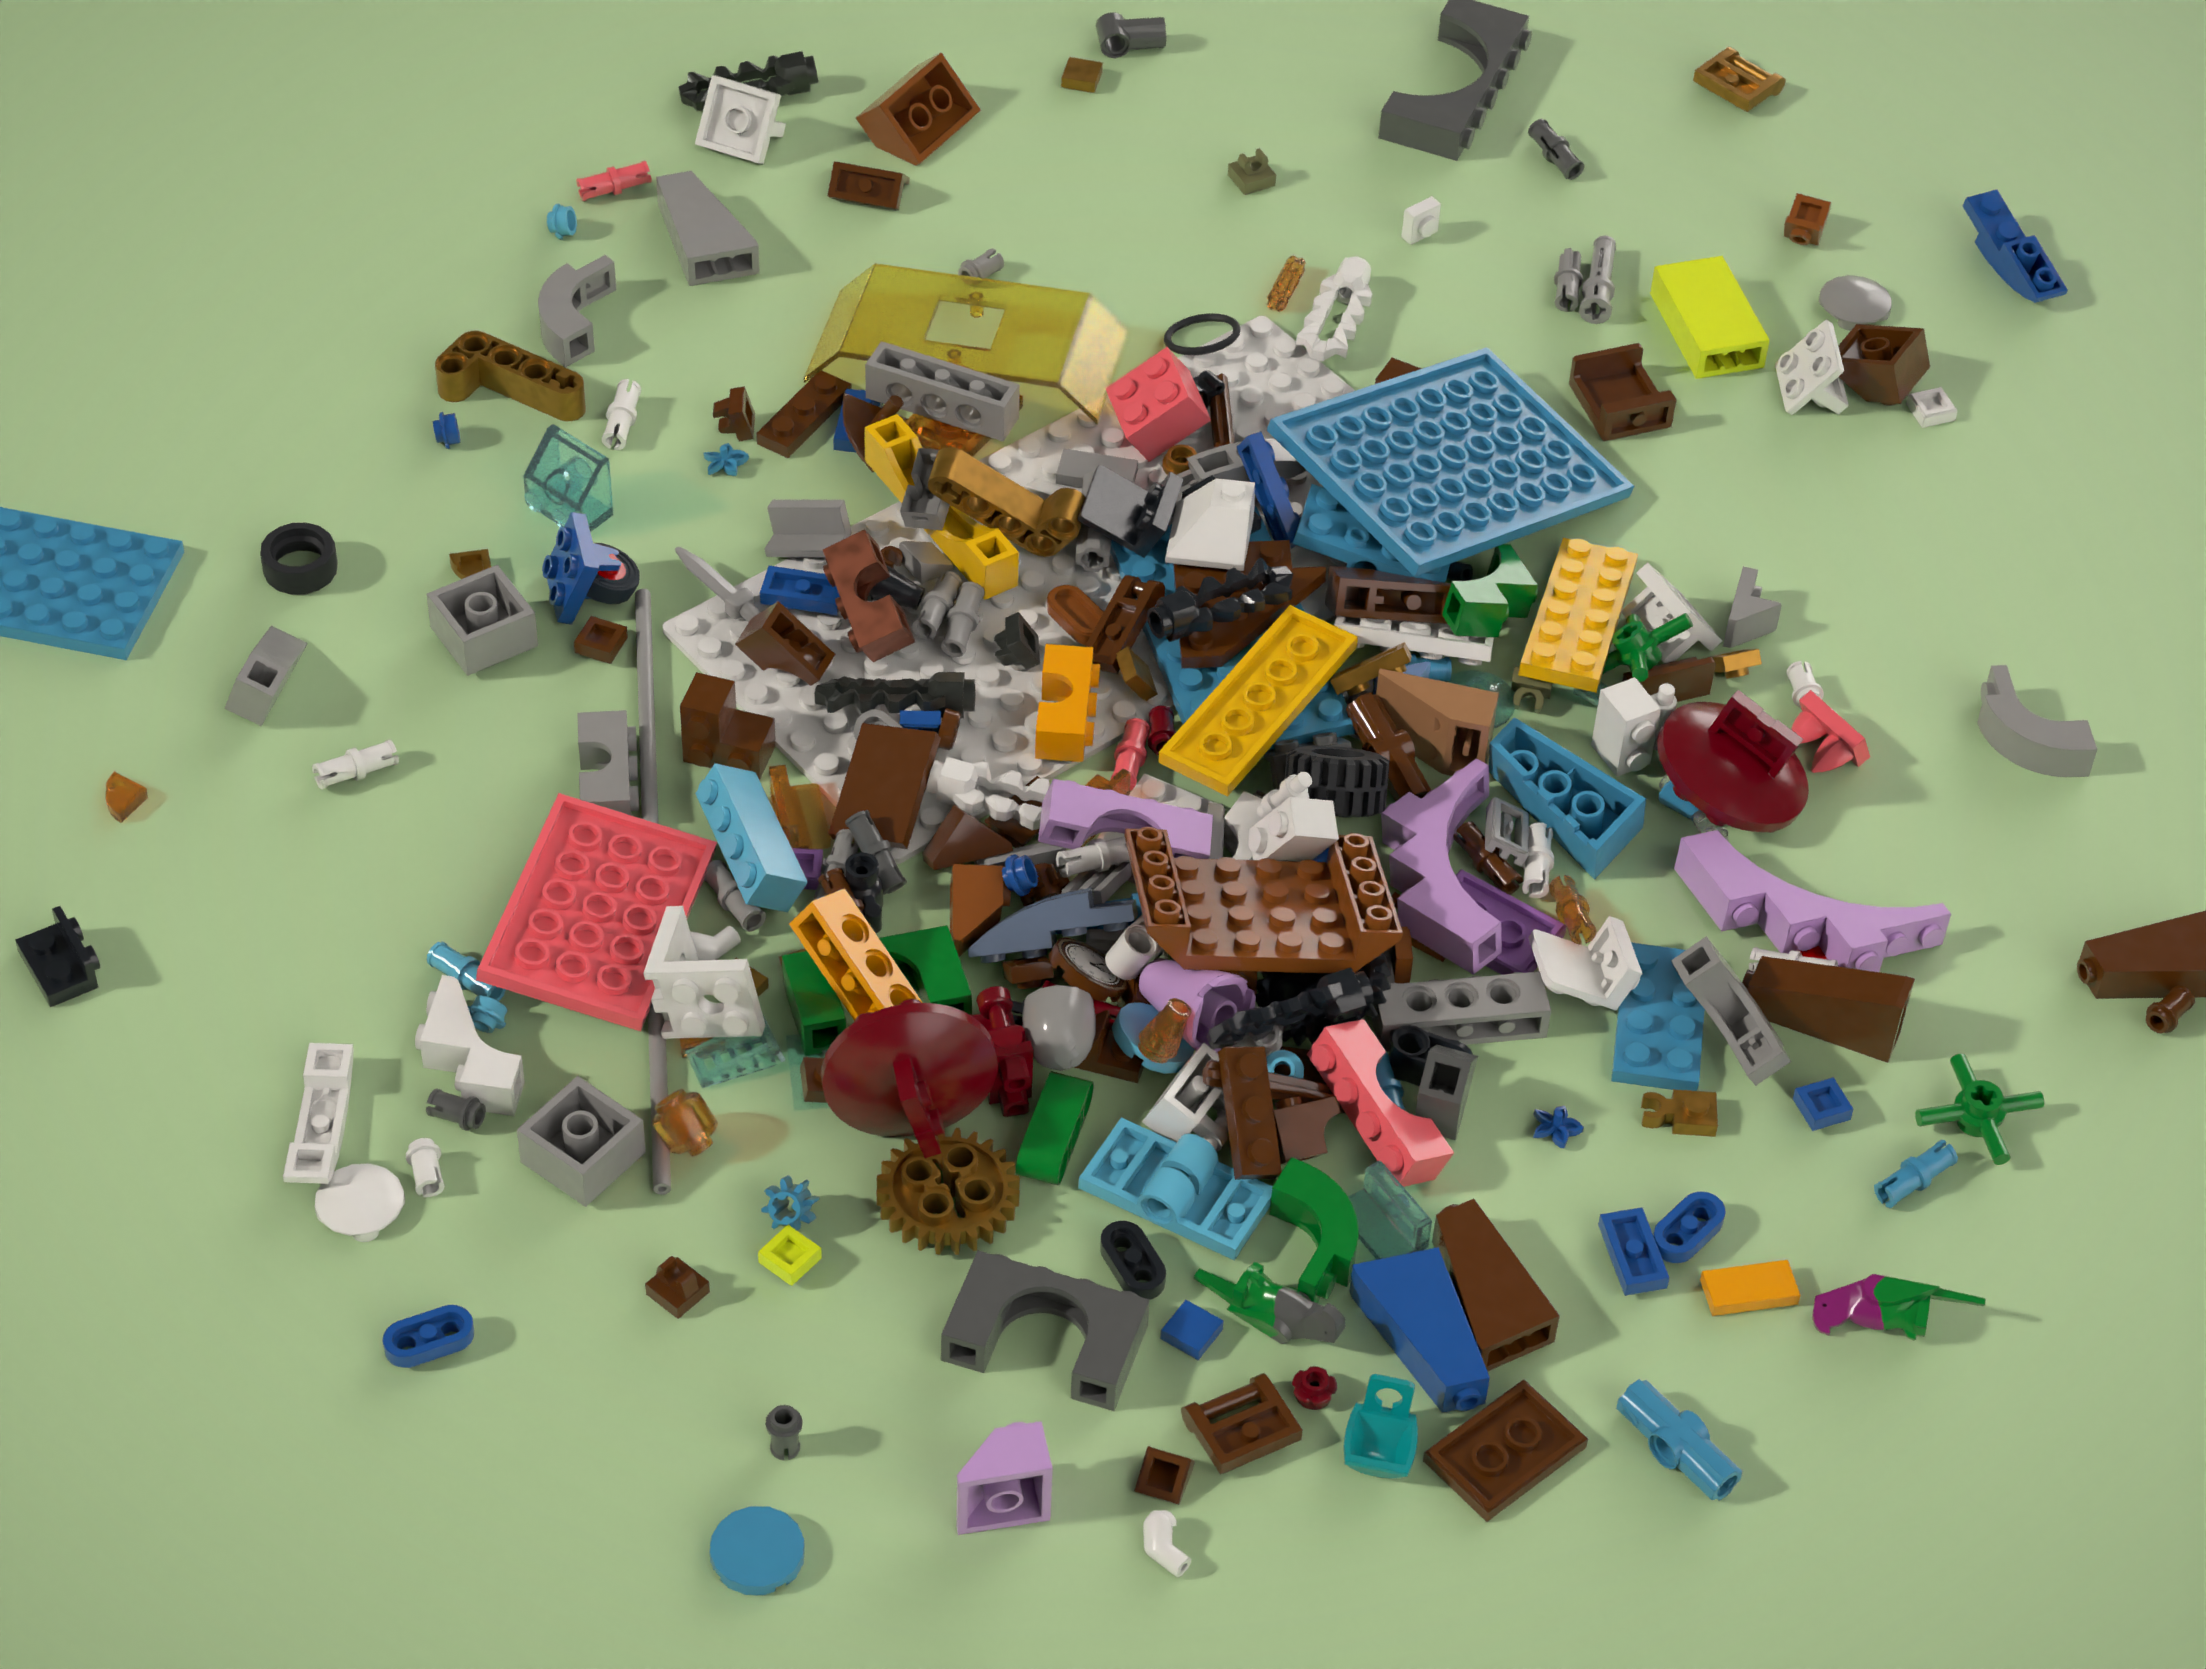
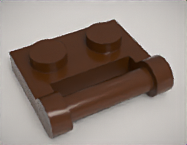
[1181,1373,1303,1475]

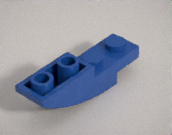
[1963,189,2068,303]

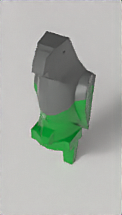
[1194,1261,1345,1344]

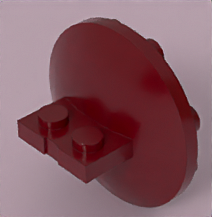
[1657,690,1809,833]
[821,999,998,1158]

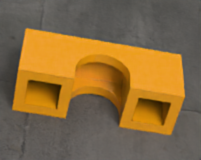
[1035,644,1100,762]

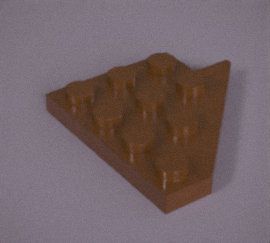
[1173,540,1326,669]

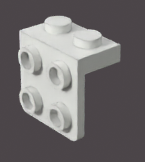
[1528,916,1643,1010]

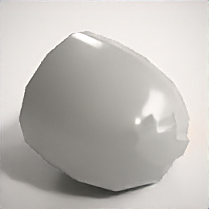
[1022,985,1096,1071]

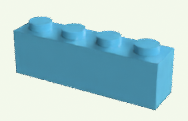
[695,763,808,912]

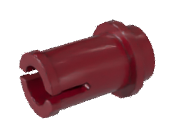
[1147,705,1176,756]

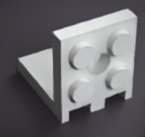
[643,906,765,1039]

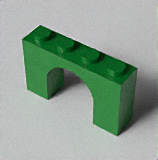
[782,925,972,1056]

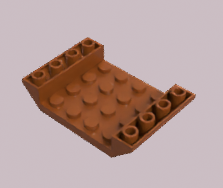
[1124,827,1403,973]

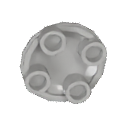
[1819,275,1892,330]

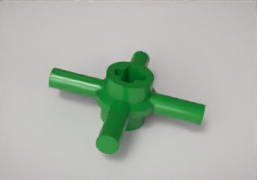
[1602,613,1693,682]
[1915,1053,2044,1165]

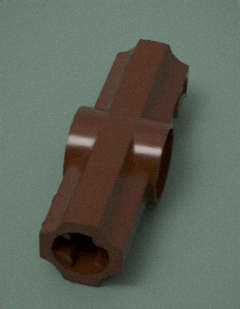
[1345,692,1431,802]

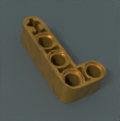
[435,331,586,421]
[928,447,1085,557]

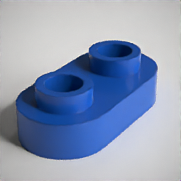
[1653,1191,1726,1263]
[383,1305,474,1368]

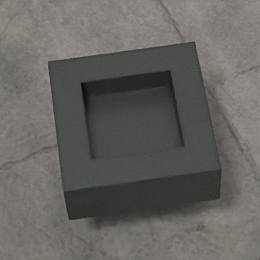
[994,612,1040,670]

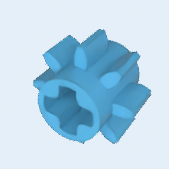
[761,1175,820,1231]

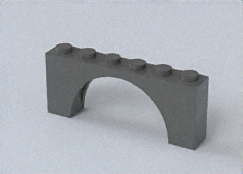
[1379,0,1532,161]

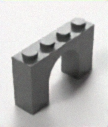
[941,1250,1150,1411]

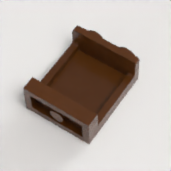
[1569,343,1676,441]

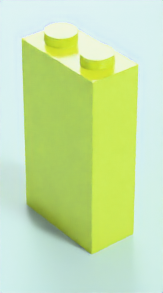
[1650,255,1770,379]

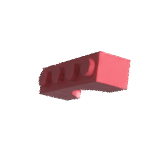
[1307,1019,1454,1189]

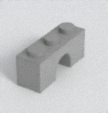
[577,710,639,815]

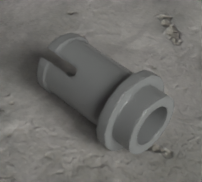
[426,1088,486,1131]
[765,1405,803,1460]

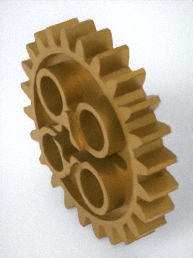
[876,1128,1020,1255]

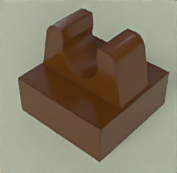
[713,386,755,441]
[645,1256,710,1319]

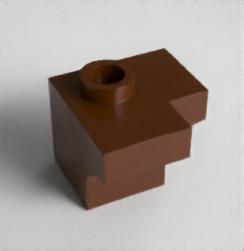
[1273,1096,1340,1165]

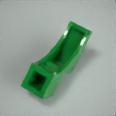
[1442,544,1538,637]

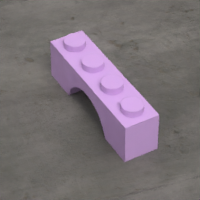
[1038,778,1213,859]

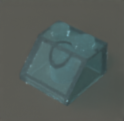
[523,424,613,532]

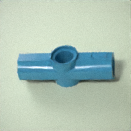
[1616,1379,1743,1501]

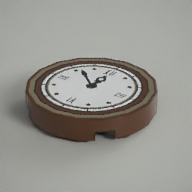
[1049,938,1128,1002]

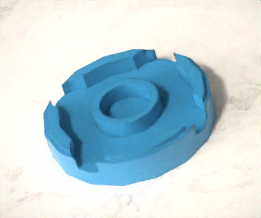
[710,1506,804,1595]

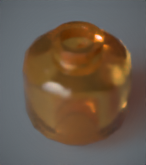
[652,1089,718,1157]

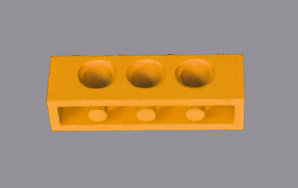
[789,888,923,1021]

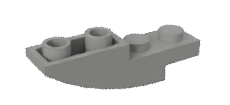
[1159,439,1307,517]

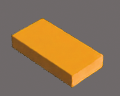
[1700,1260,1801,1316]

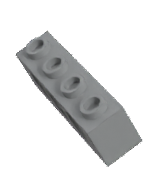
[865,341,1020,442]
[1371,971,1551,1052]

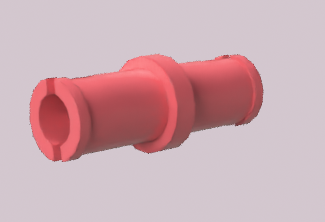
[576,160,652,201]
[1111,718,1150,792]

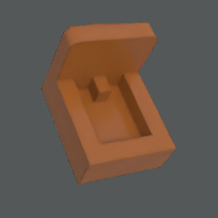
[1784,193,1831,246]

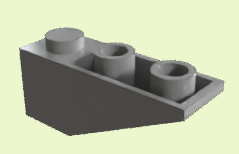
[224,626,307,726]

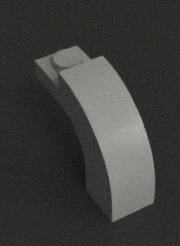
[538,255,616,367]
[1977,665,2097,777]
[1671,937,1791,1086]

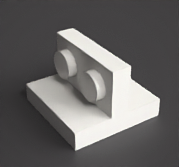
[695,75,786,164]
[1622,562,1722,663]

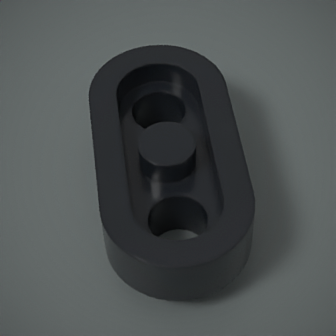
[1100,1221,1166,1300]

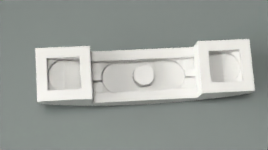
[283,1043,354,1184]

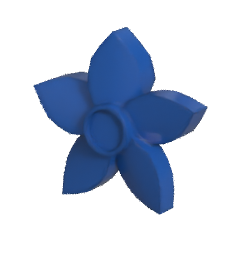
[1533,1105,1584,1149]

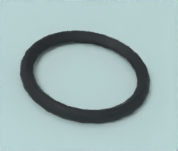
[1164,313,1241,355]

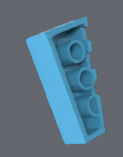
[1489,717,1646,880]

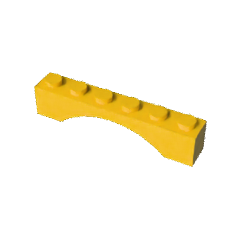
[865,414,1019,600]

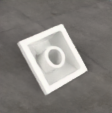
[1165,478,1255,571]

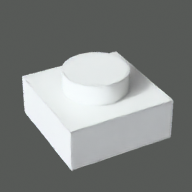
[1402,196,1441,245]

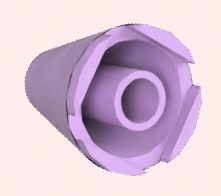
[1139,958,1256,1053]

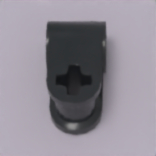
[1388,1025,1473,1087]

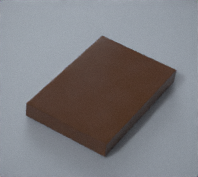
[828,723,941,849]
[1423,1379,1588,1522]

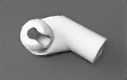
[691,926,741,960]
[1143,1510,1191,1578]

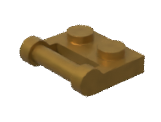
[1693,47,1786,112]

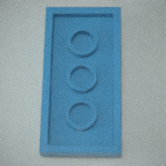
[1611,942,1705,1091]

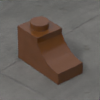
[735,601,835,686]

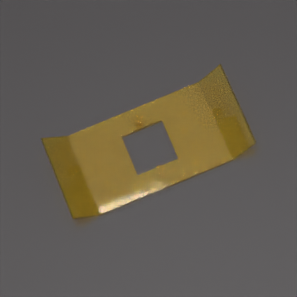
[804,263,1128,425]

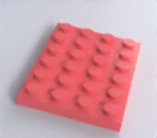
[476,793,717,1032]

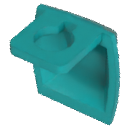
[1344,1374,1418,1479]

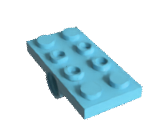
[1078,1117,1273,1260]

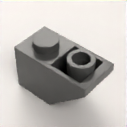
[1415,1044,1478,1140]

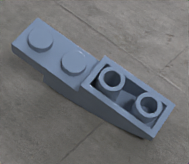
[968,888,1138,963]

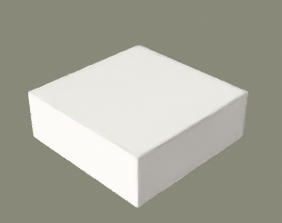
[1906,387,1958,428]

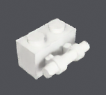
[1591,677,1677,777]
[1248,772,1339,862]
[1142,1043,1228,1151]

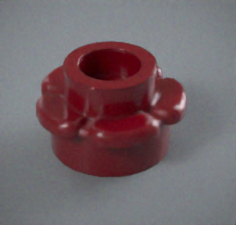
[1292,1366,1337,1410]

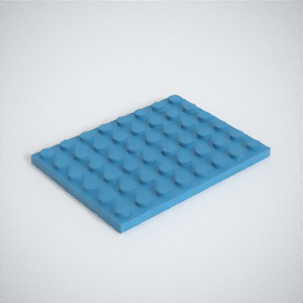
[1267,347,1634,577]

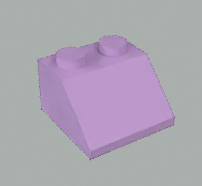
[956,1421,1053,1535]

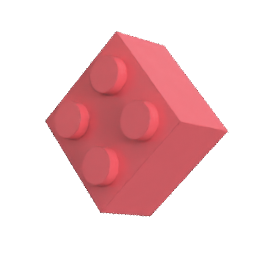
[1105,347,1211,462]

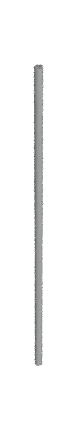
[635,589,671,1195]

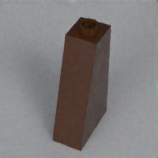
[2077,910,2206,999]
[1742,956,1915,1063]
[1432,1199,1560,1371]

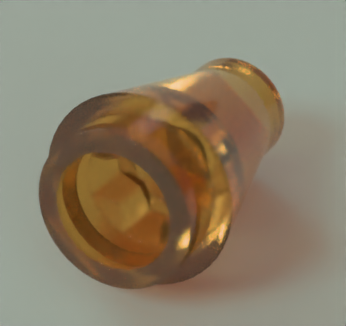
[1138,998,1192,1063]

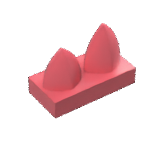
[1791,690,1870,773]

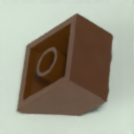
[1838,324,1930,405]

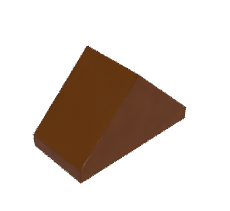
[922,804,1013,870]

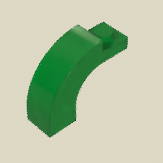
[1269,1157,1359,1303]

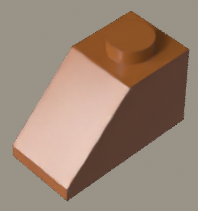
[950,864,1011,957]

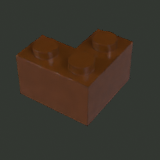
[680,672,776,780]

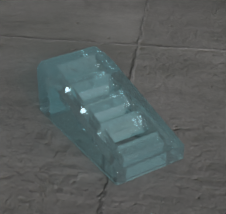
[685,1015,786,1088]

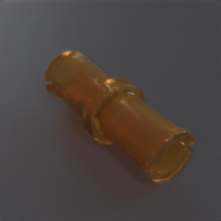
[1549,875,1597,945]

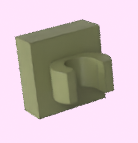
[1228,148,1276,195]
[1511,667,1553,713]

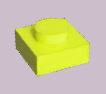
[758,1225,822,1286]

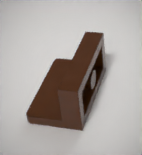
[828,161,910,210]
[1622,657,1716,702]

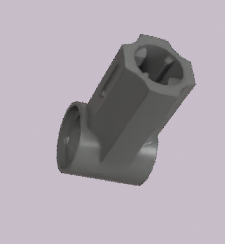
[1096,12,1166,58]

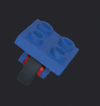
[542,512,640,624]

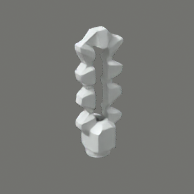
[1296,257,1372,362]
[926,757,1050,830]

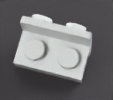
[1775,320,1849,415]

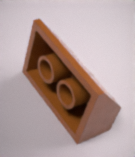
[856,53,981,166]

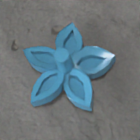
[703,443,749,476]

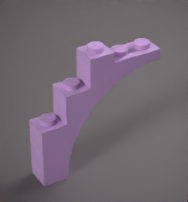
[1381,758,1502,975]
[1674,830,1951,972]

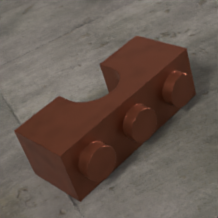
[822,529,915,662]

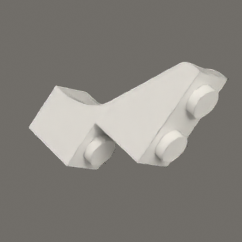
[415,975,525,1116]

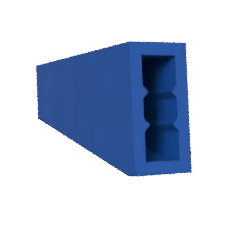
[1349,1247,1490,1413]

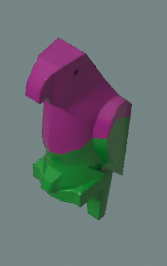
[1812,1274,1986,1341]

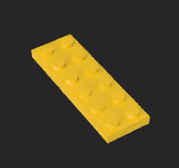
[1518,538,1638,693]
[1159,605,1358,797]

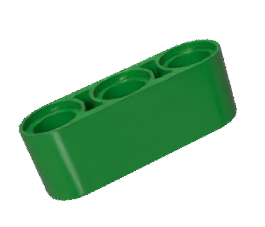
[1015,1071,1094,1186]

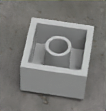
[426,565,538,676]
[517,1076,646,1207]

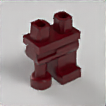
[971,986,1034,1117]

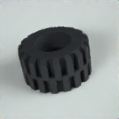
[1285,746,1390,817]

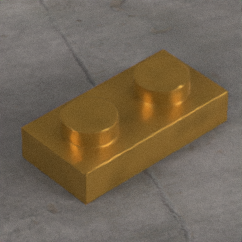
[1330,642,1412,696]

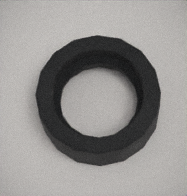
[260,522,338,595]

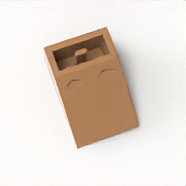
[1376,669,1499,776]

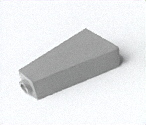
[656,171,760,286]

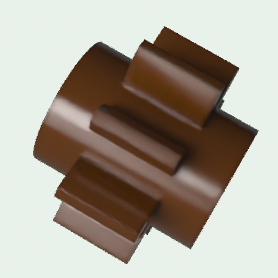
[1020,863,1070,907]

